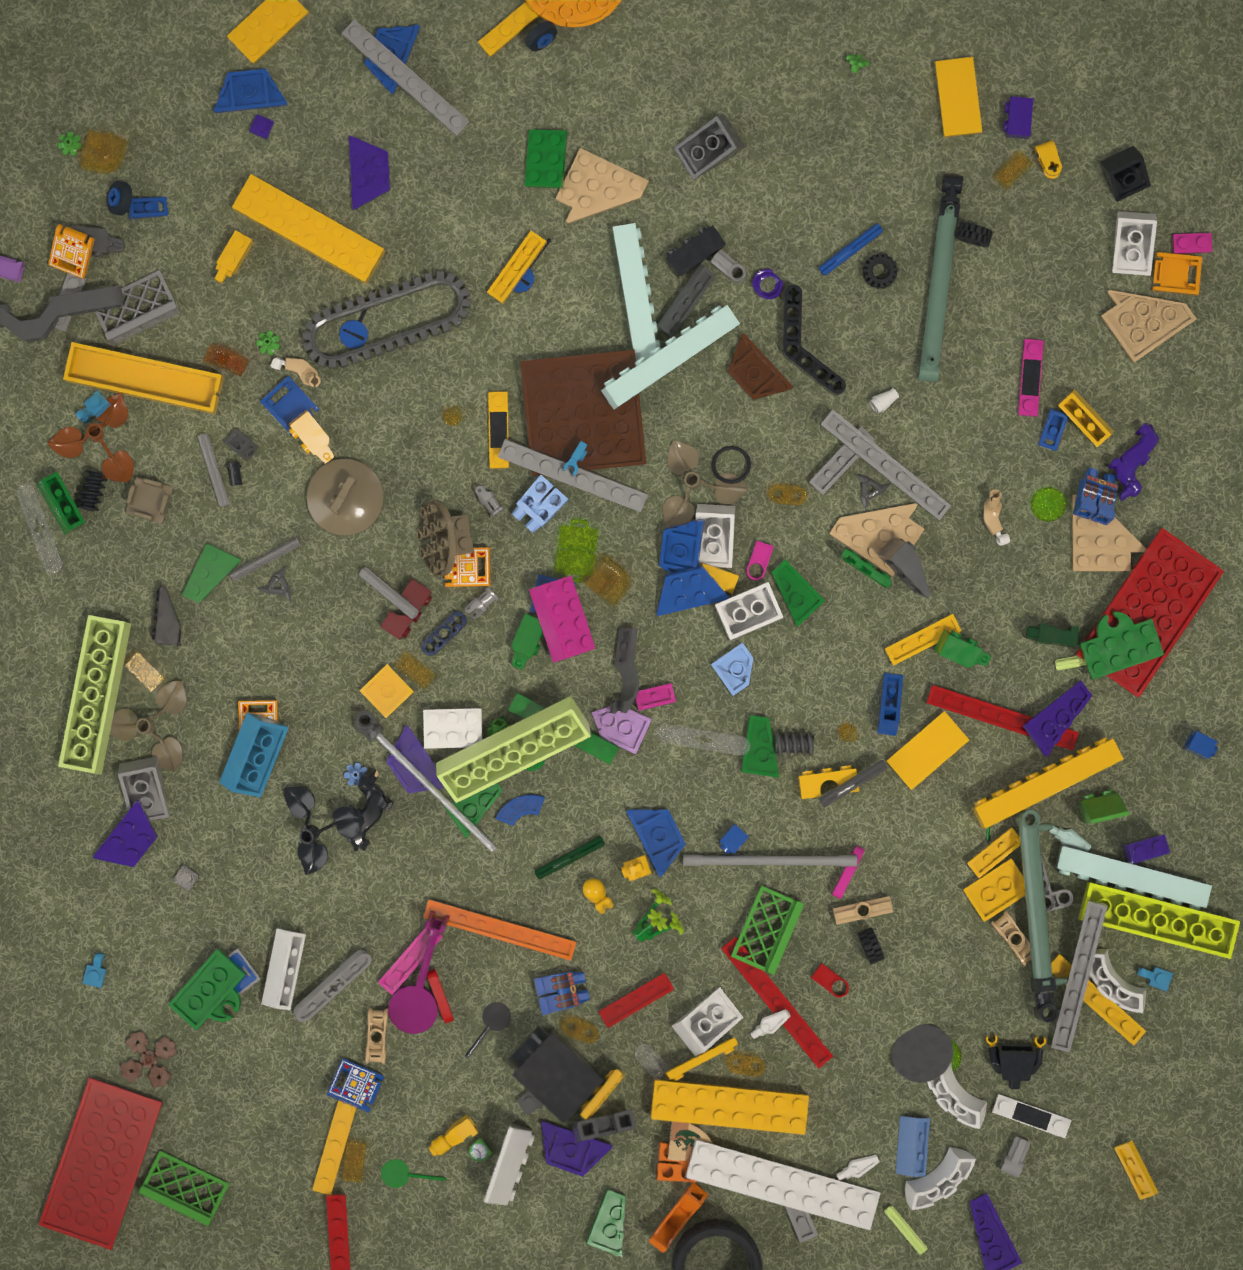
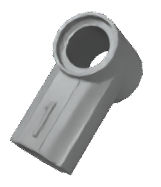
[710,249,746,284]
[1000,1136,1031,1178]

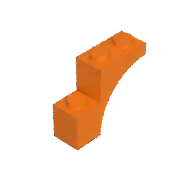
[648,1182,708,1253]

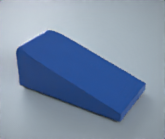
[128,197,168,220]
[1038,407,1068,451]

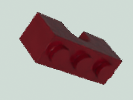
[380,579,433,640]

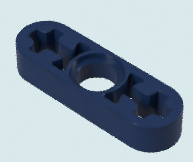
[422,612,467,656]

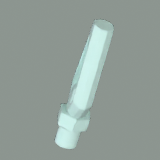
[1048,826,1091,852]

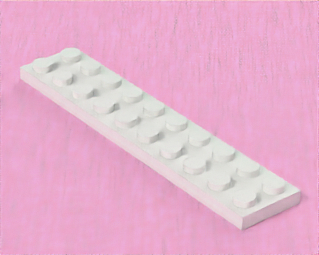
[685,1140,880,1230]

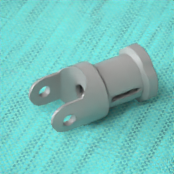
[475,485,505,518]
[465,587,499,619]

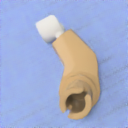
[271,357,321,387]
[983,489,1010,546]

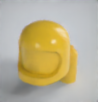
[582,878,614,914]

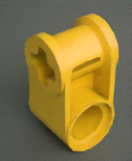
[1034,140,1062,179]

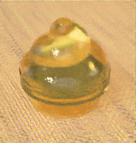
[443,406,462,426]
[838,723,857,742]

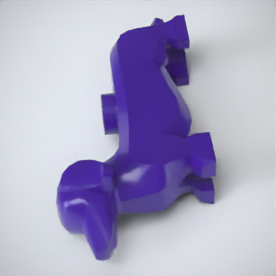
[1107,423,1159,501]

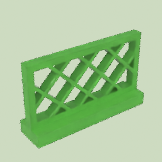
[731,886,804,975]
[138,1151,229,1227]

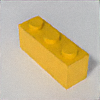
[1058,389,1113,447]

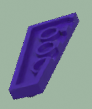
[969,1193,1022,1270]

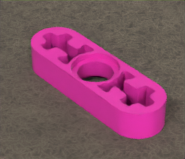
[832,845,865,899]

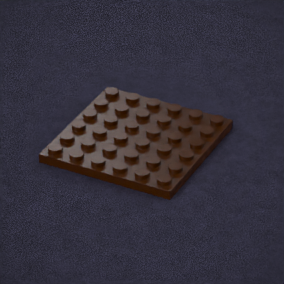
[520,350,646,476]

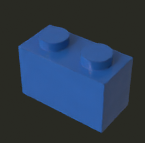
[1183,731,1218,759]

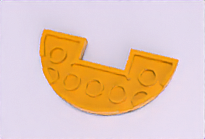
[525,0,621,28]

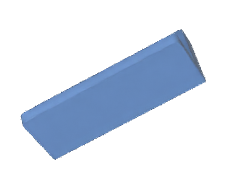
[896,1116,930,1177]

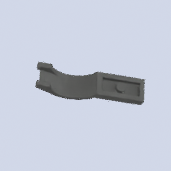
[610,627,639,714]

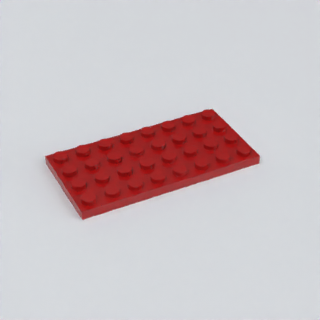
[1075,528,1224,698]
[38,1077,163,1250]

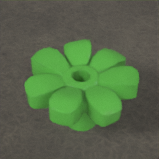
[846,54,870,73]
[58,132,82,156]
[256,331,280,355]

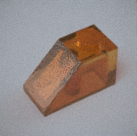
[203,344,248,377]

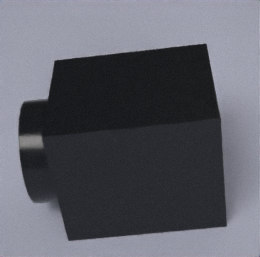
[507,1026,604,1124]

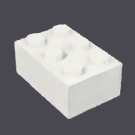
[715,582,783,641]
[423,708,483,749]

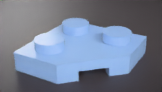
[711,643,753,696]

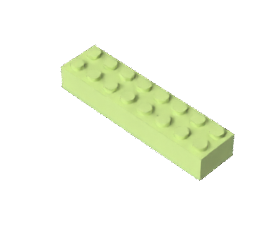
[58,615,131,775]
[436,696,591,803]

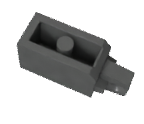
[71,225,124,258]

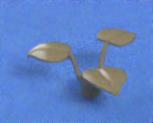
[663,440,748,527]
[110,681,187,772]

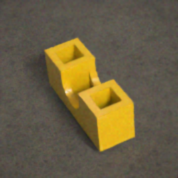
[798,765,859,799]

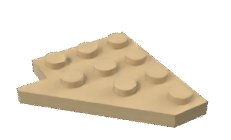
[555,148,649,224]
[1101,290,1197,363]
[1072,495,1146,572]
[829,503,924,577]

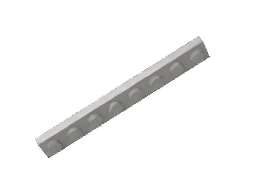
[341,19,469,136]
[820,409,951,520]
[498,439,648,512]
[1051,900,1107,1053]

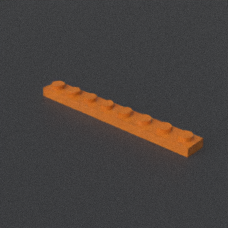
[423,899,576,960]

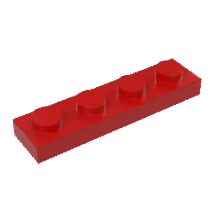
[598,973,674,1028]
[326,1193,351,1270]

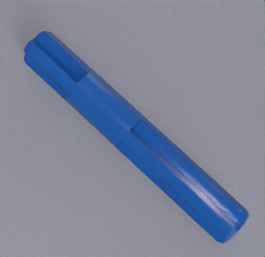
[819,223,883,276]

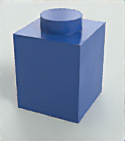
[719,824,749,854]

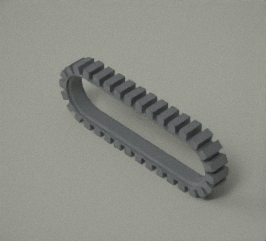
[303,271,471,369]

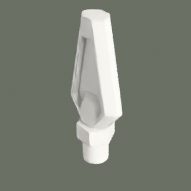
[750,1009,790,1039]
[836,1155,879,1181]

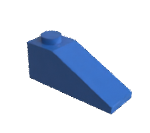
[877,673,903,736]

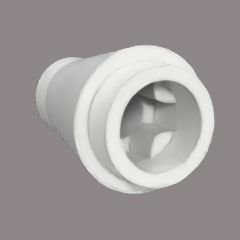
[870,388,899,414]

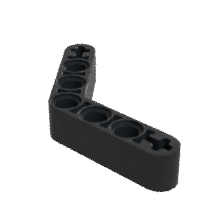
[783,284,846,396]

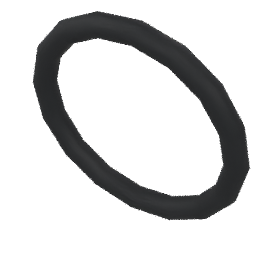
[711,446,751,484]

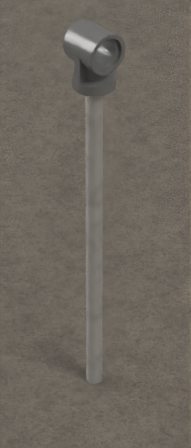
[353,710,497,852]

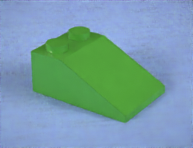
[1079,790,1129,824]

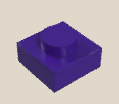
[249,114,274,140]

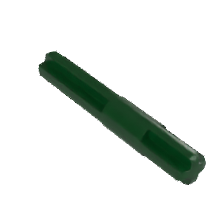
[535,836,605,879]

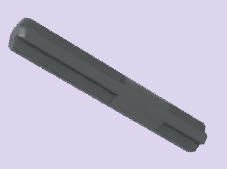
[819,760,888,807]

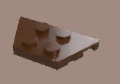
[727,333,793,400]

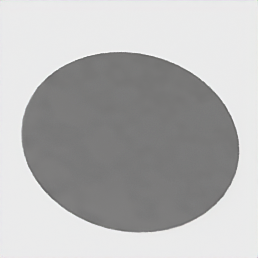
[892,1025,953,1083]

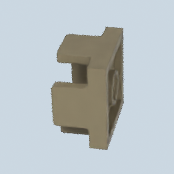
[126,477,174,524]

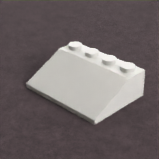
[484,1122,535,1205]

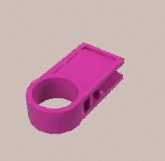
[746,541,774,581]

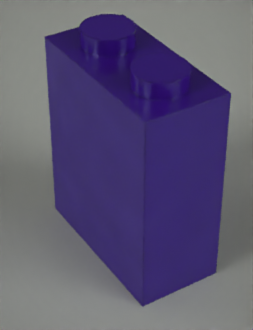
[1122,834,1170,864]

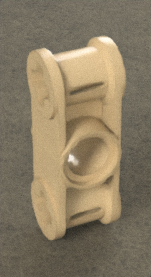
[991,911,1031,967]
[365,1008,388,1065]

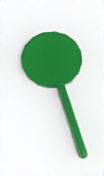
[381,1159,446,1188]

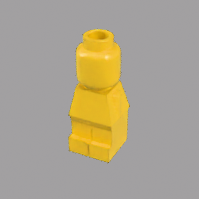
[428,1114,478,1156]

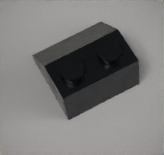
[1100,146,1151,202]

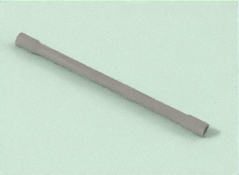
[683,854,857,867]

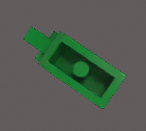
[512,614,545,670]
[934,629,992,668]

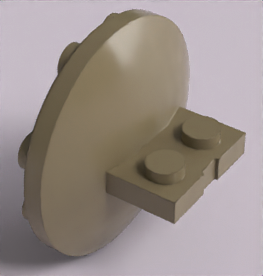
[307,459,384,536]
[416,499,474,577]

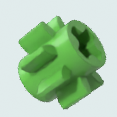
[487,718,511,737]

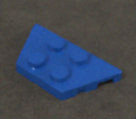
[364,25,420,95]
[214,69,288,114]
[659,519,705,573]
[657,566,729,616]
[626,810,686,877]

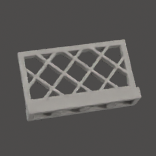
[95,270,180,346]

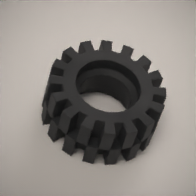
[956,222,993,247]
[863,253,898,289]
[857,927,885,965]

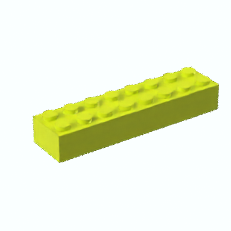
[1078,882,1240,959]

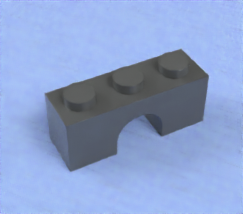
[572,1110,636,1142]

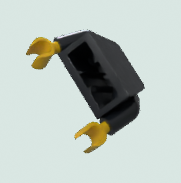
[986,1034,1046,1089]

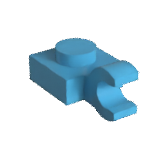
[76,391,111,424]
[563,441,588,477]
[83,952,107,988]
[1137,967,1173,992]

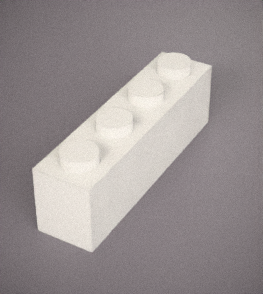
[261,928,306,1010]

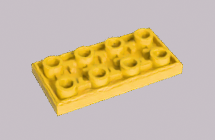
[935,57,982,137]
[886,711,969,790]

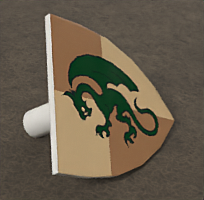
[668,1121,714,1161]

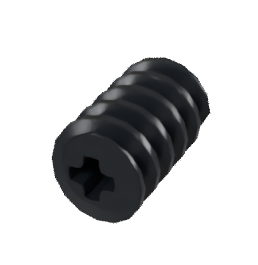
[77,470,108,512]

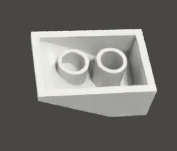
[1112,211,1157,276]
[696,504,735,568]
[672,987,744,1056]

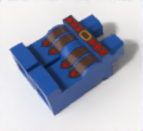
[1073,468,1118,525]
[534,971,590,1015]

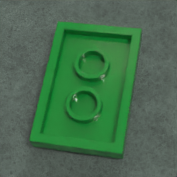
[524,129,568,189]

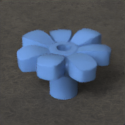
[344,762,368,787]

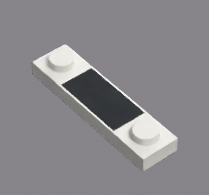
[992,1094,1071,1138]

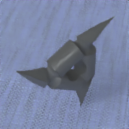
[855,474,891,511]
[257,566,291,603]

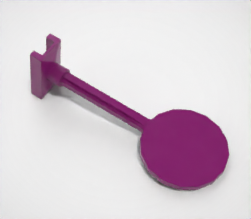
[388,911,450,1034]

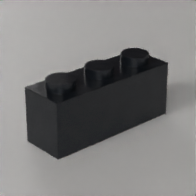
[666,225,726,279]

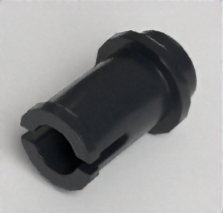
[227,462,243,486]

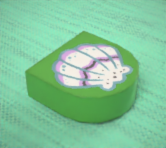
[469,1138,492,1161]

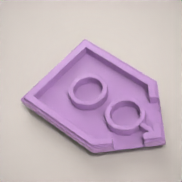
[592,706,652,754]

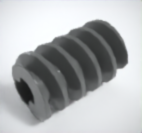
[775,732,814,756]

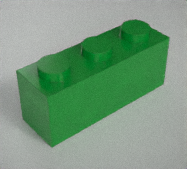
[37,472,85,535]

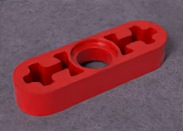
[427,968,455,1024]

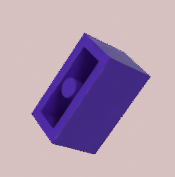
[1003,96,1033,139]

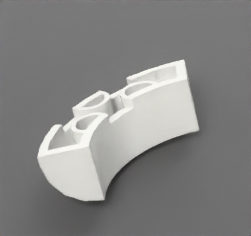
[1090,949,1146,1013]
[927,1063,987,1129]
[905,1147,976,1210]

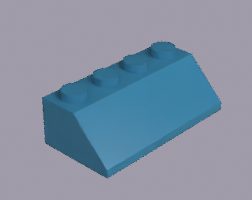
[219,712,289,797]

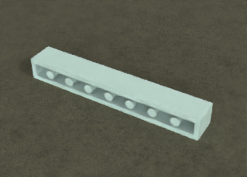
[613,223,660,362]
[601,305,740,409]
[1055,846,1212,910]

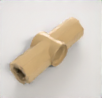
[833,896,893,925]

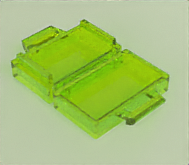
[555,519,599,583]

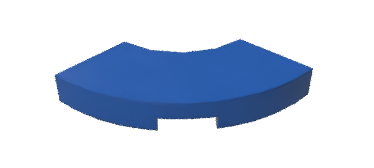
[495,795,545,826]

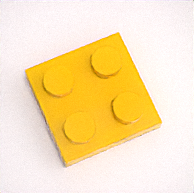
[360,664,414,718]

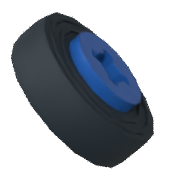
[525,21,557,51]
[107,181,132,216]

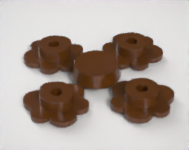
[120,1032,176,1088]

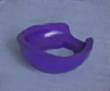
[752,269,783,299]

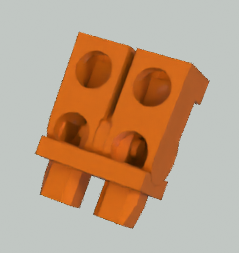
[656,1141,696,1182]

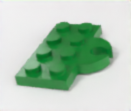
[1079,612,1164,680]
[168,948,247,1031]

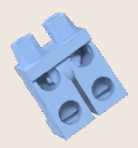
[512,475,569,533]

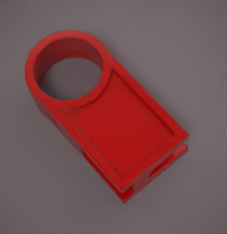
[810,963,849,998]

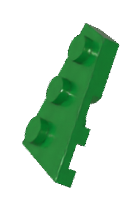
[839,548,892,589]
[772,559,825,627]

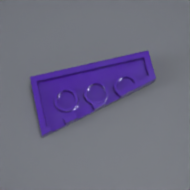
[1023,680,1092,757]

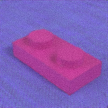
[1172,233,1212,254]
[636,683,676,711]

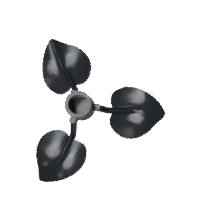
[284,787,364,875]

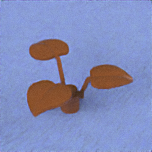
[48,394,134,483]

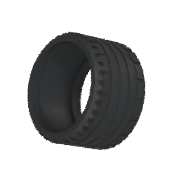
[672,1219,763,1270]

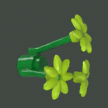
[633,888,684,942]

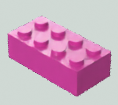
[529,576,596,663]

